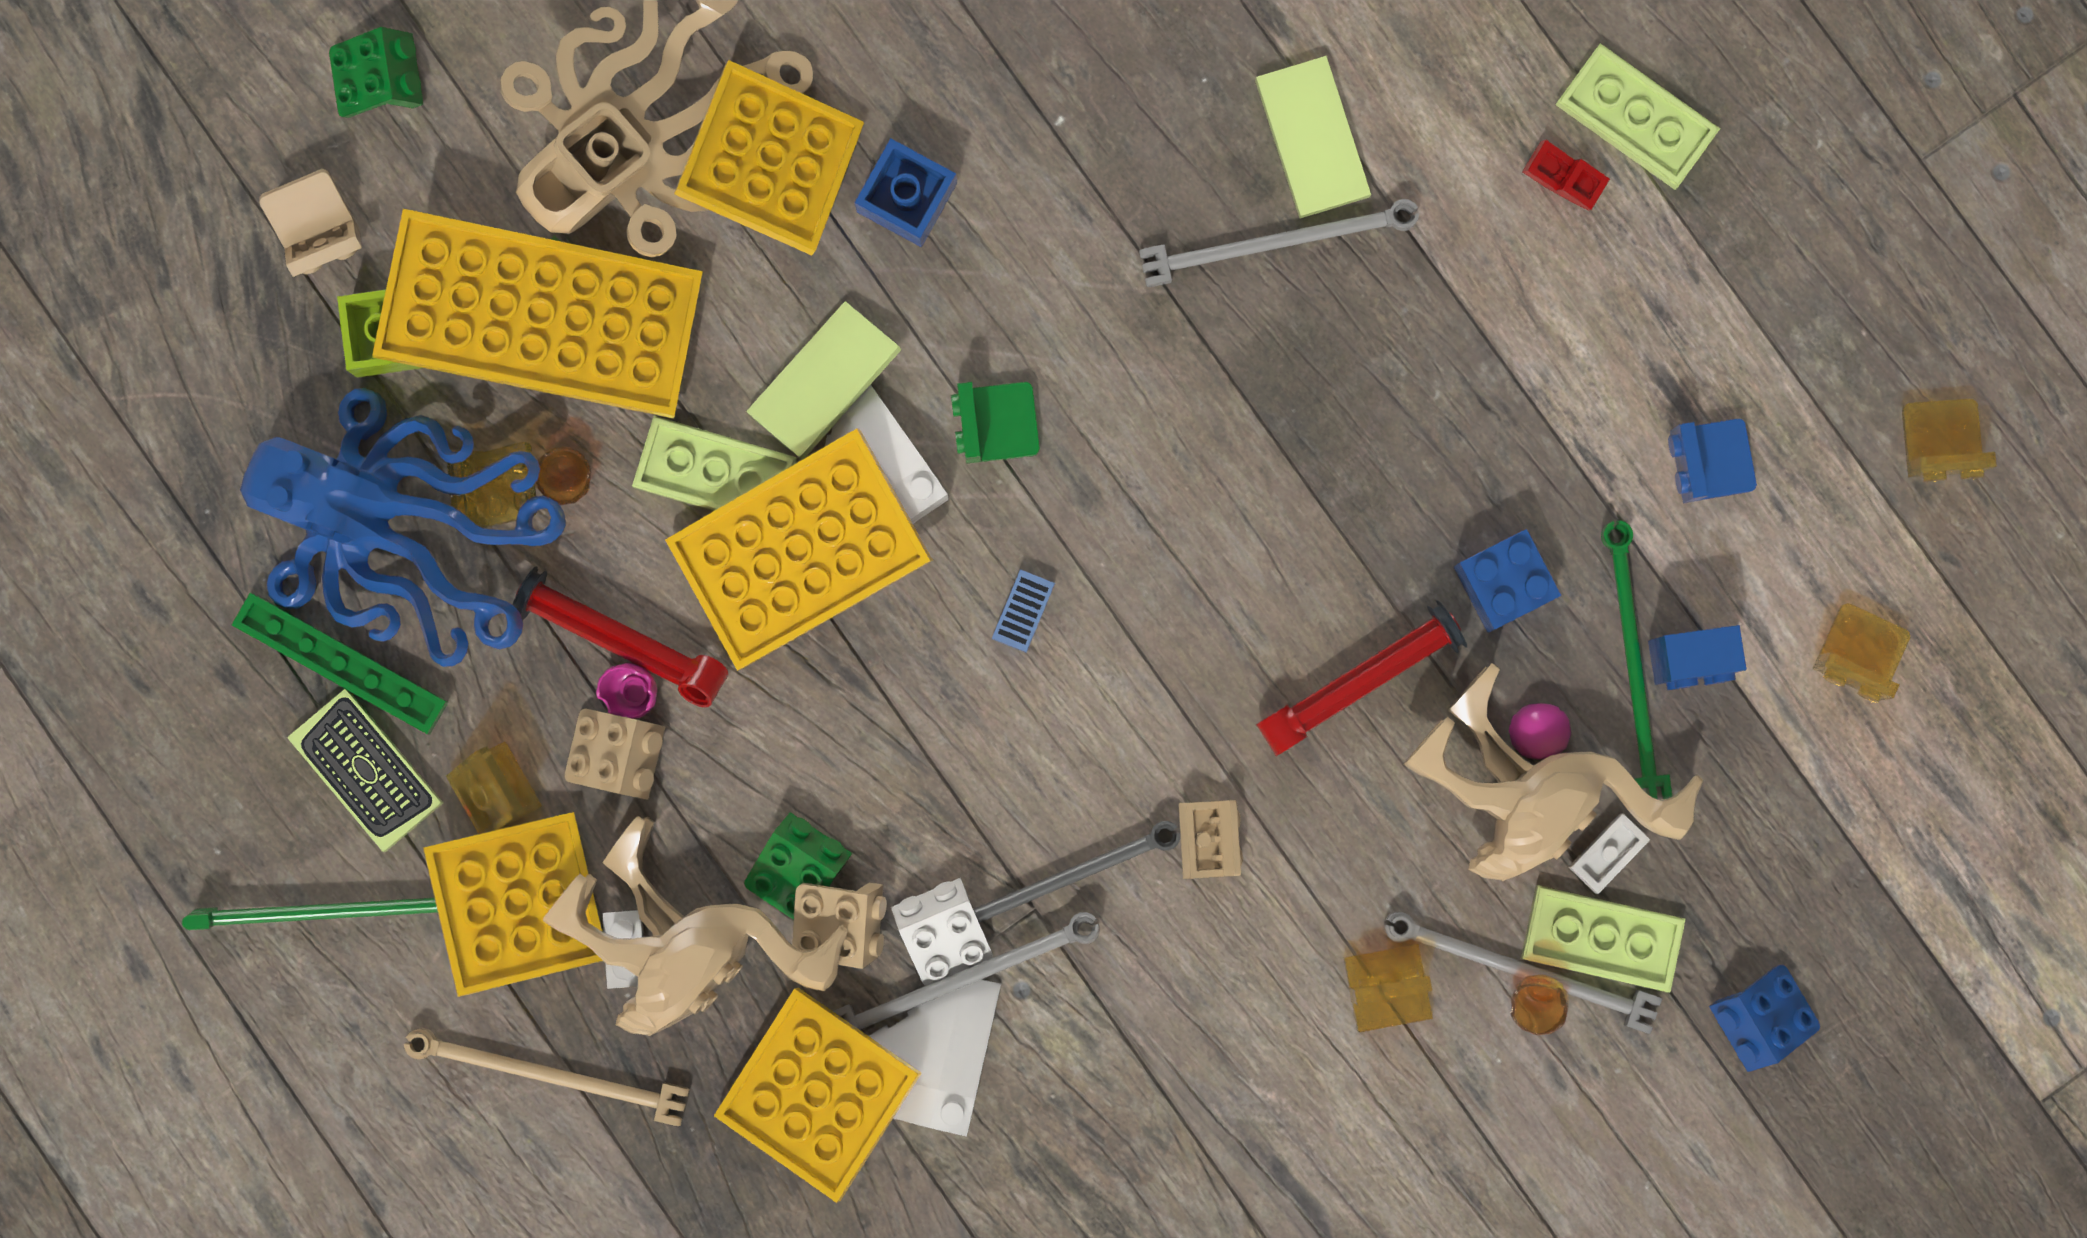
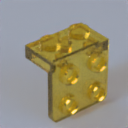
[1902,399,1997,482]
[447,442,537,528]
[1812,603,1910,703]

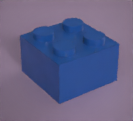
[854,138,957,248]
[1454,529,1561,633]
[1648,625,1747,691]

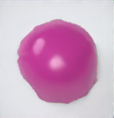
[596,662,657,719]
[1509,703,1572,760]

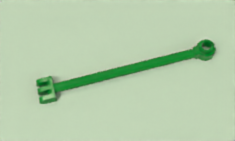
[1601,520,1672,800]
[182,898,438,930]

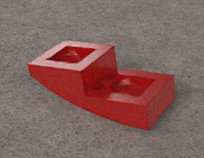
[1522,140,1610,211]

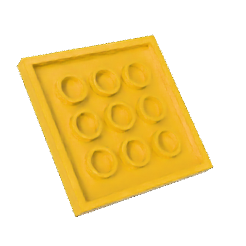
[674,60,864,255]
[423,812,603,997]
[714,988,922,1203]

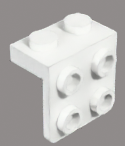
[891,878,993,986]

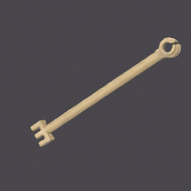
[404,1028,690,1126]

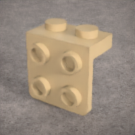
[259,169,362,277]
[565,709,665,800]
[792,882,887,969]

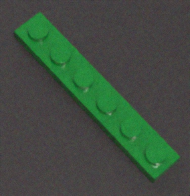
[231,593,449,735]

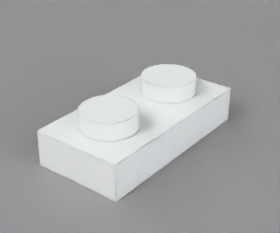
[1569,813,1650,894]
[603,910,644,989]

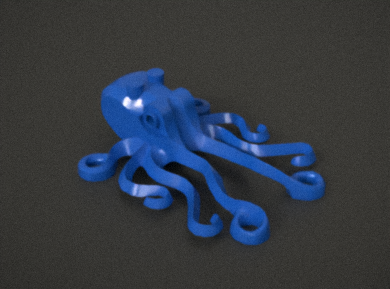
[240,388,566,667]

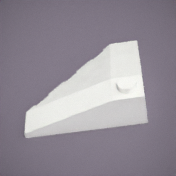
[825,385,949,524]
[869,979,1001,1136]

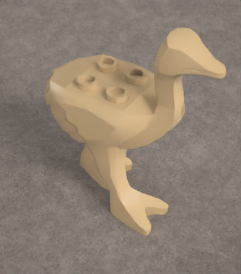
[1403,663,1703,881]
[543,816,848,1036]

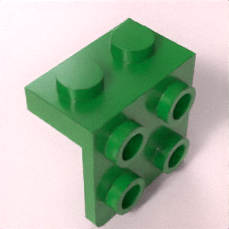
[329,27,424,118]
[951,382,1040,464]
[744,812,853,920]

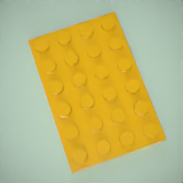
[665,428,933,671]

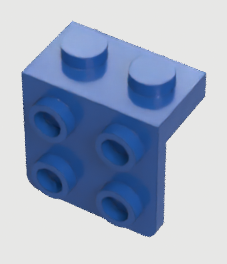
[1668,419,1757,503]
[1709,965,1820,1072]

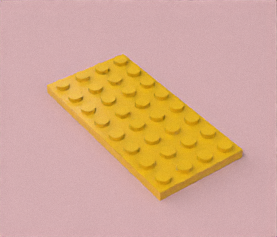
[372,209,703,418]

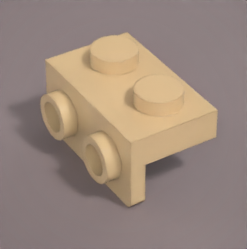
[1179,800,1243,879]

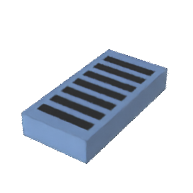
[992,569,1055,653]

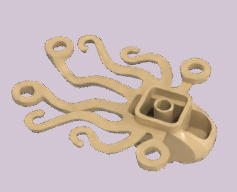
[500,0,813,257]

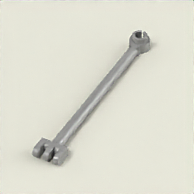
[1139,199,1419,287]
[833,912,1100,1031]
[1383,912,1662,1034]

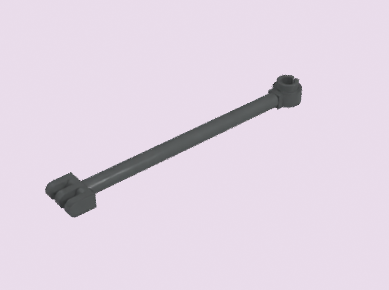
[973,821,1180,923]

